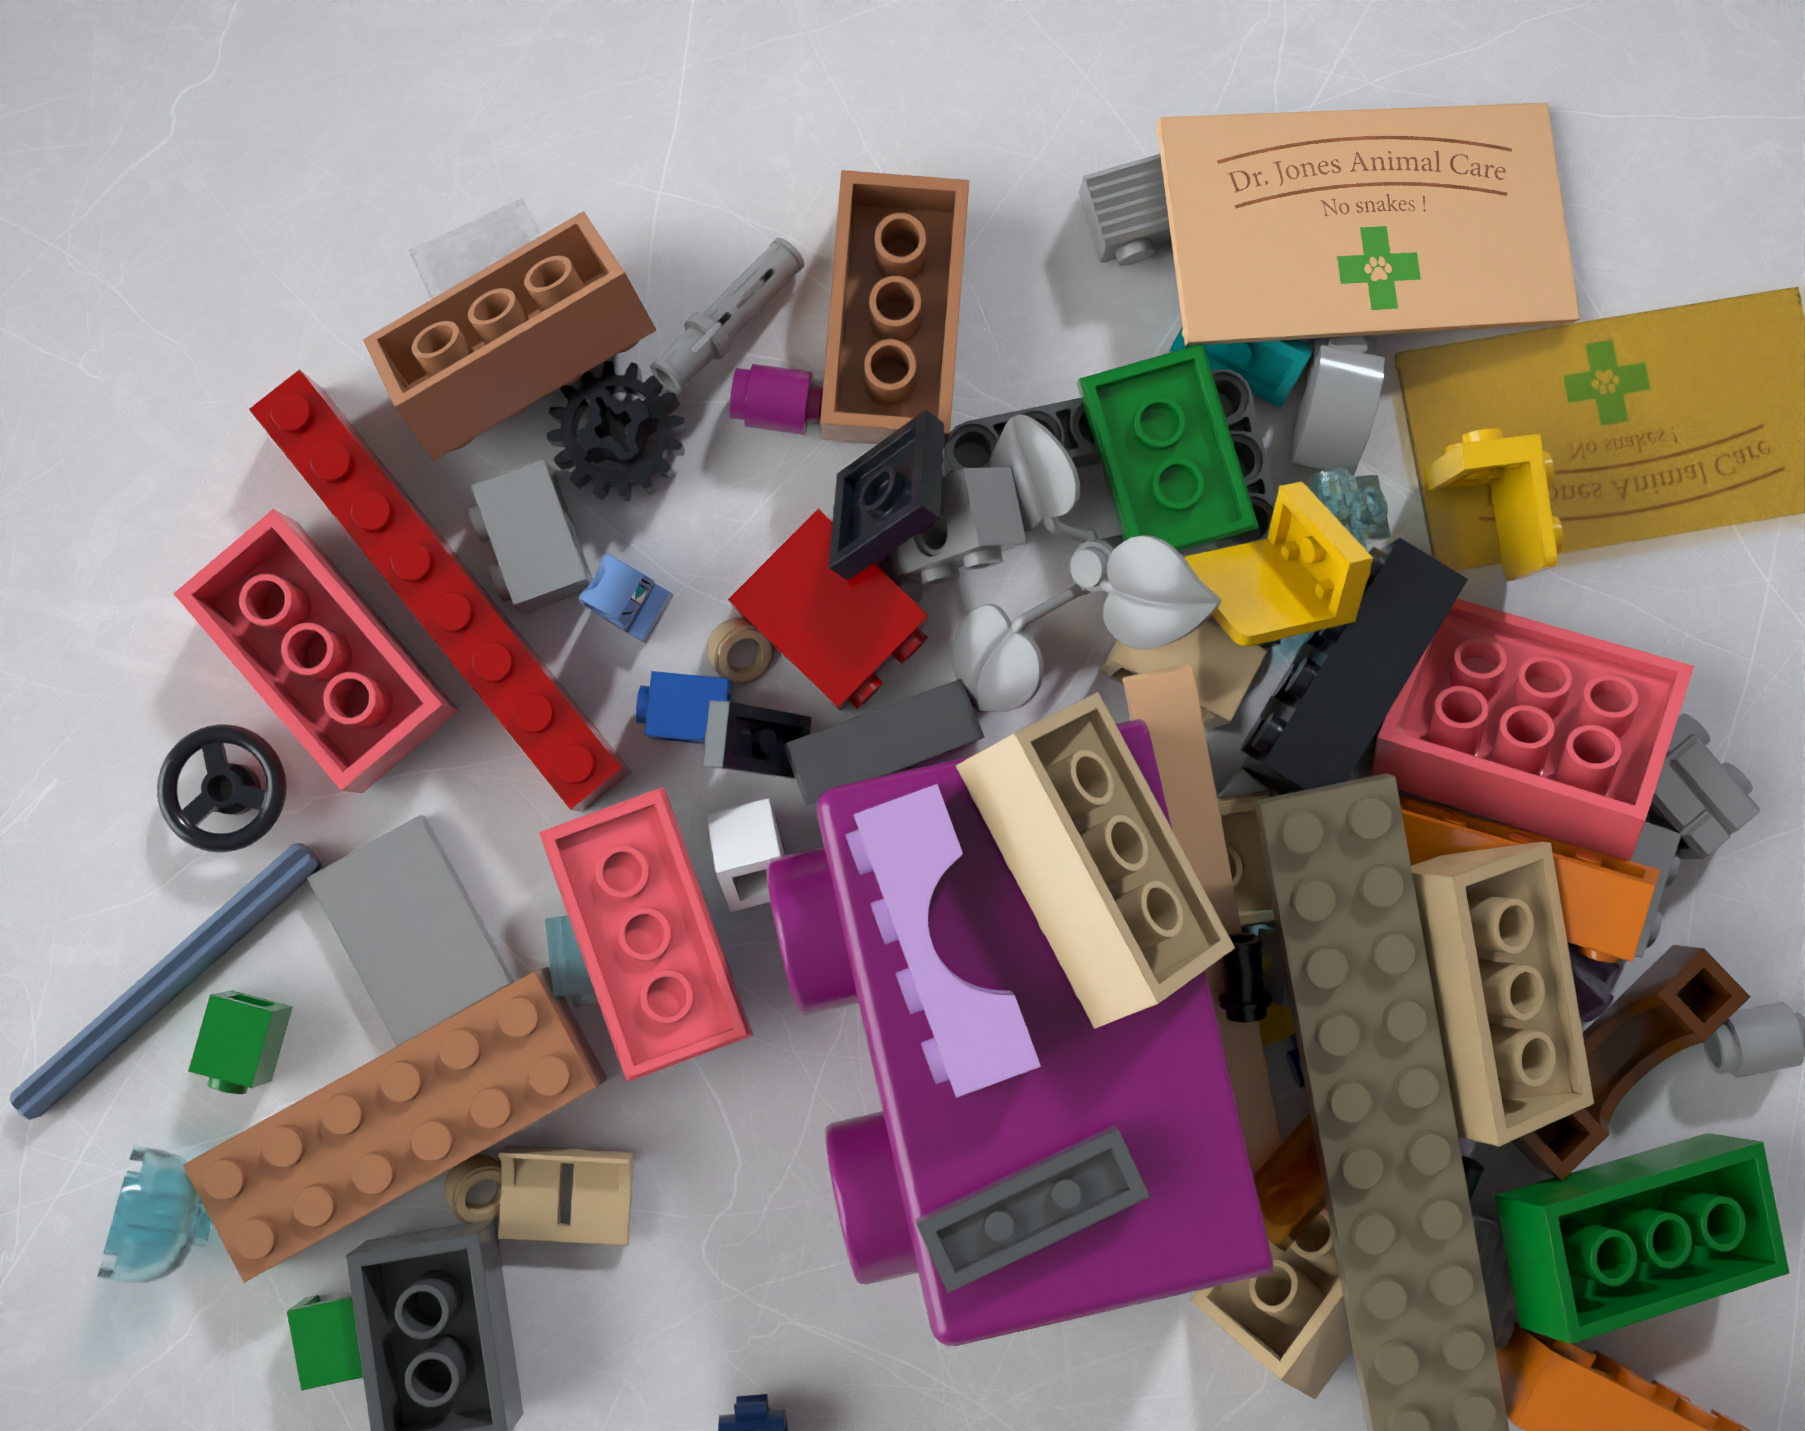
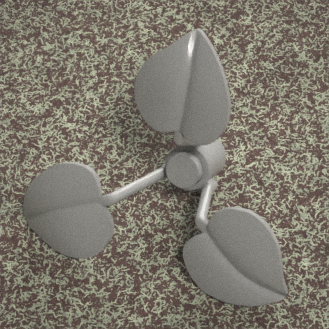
[952,414,1221,712]

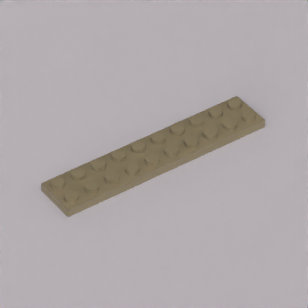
[1253,773,1509,1431]

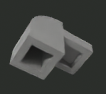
[1292,336,1385,476]

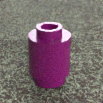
[729,364,823,435]

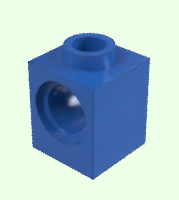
[636,671,734,744]

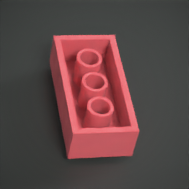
[173,509,459,793]

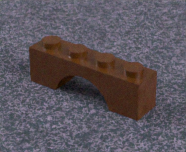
[1511,945,1751,1181]

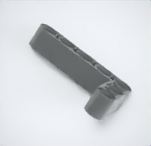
[943,369,1276,549]

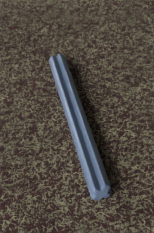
[10,843,321,1120]

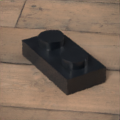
[703,701,812,779]

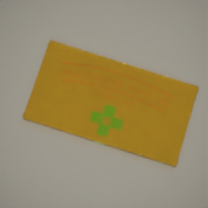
[1394,286,1805,571]

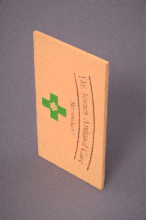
[1156,103,1580,346]

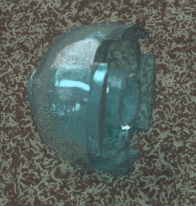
[97,1145,212,1283]

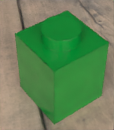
[188,990,293,1094]

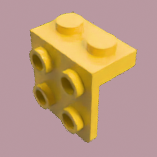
[1425,428,1564,581]
[1184,481,1373,646]

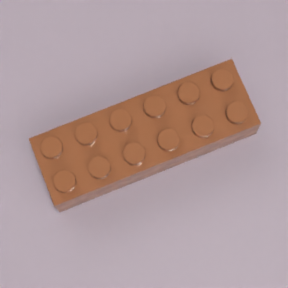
[183,967,608,1283]

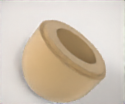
[707,618,773,684]
[444,1155,501,1224]

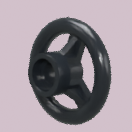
[157,724,287,853]

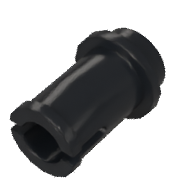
[1218,933,1272,1023]

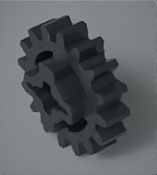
[546,361,687,502]

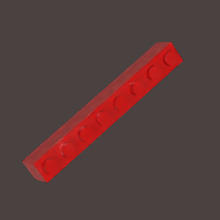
[249,369,632,812]

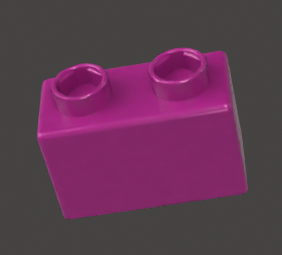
[766,719,1273,1346]

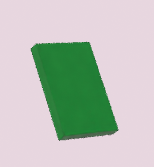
[1077,343,1259,553]

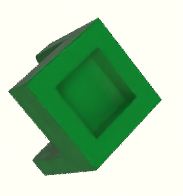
[287,1295,363,1391]

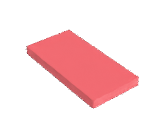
[539,787,753,1082]

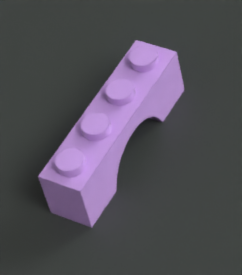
[845,784,1041,1098]

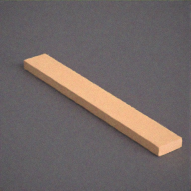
[1122,663,1285,1170]

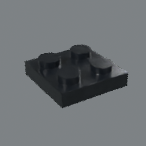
[828,410,944,581]

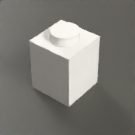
[706,798,785,912]

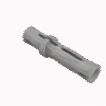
[650,237,805,394]

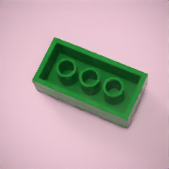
[1494,1133,1790,1344]

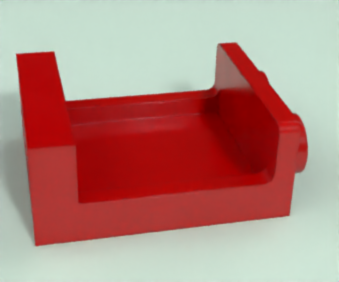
[728,508,929,712]

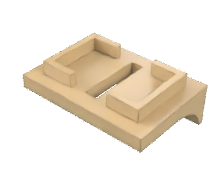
[498,1145,635,1246]

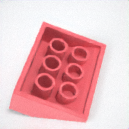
[1371,599,1694,860]

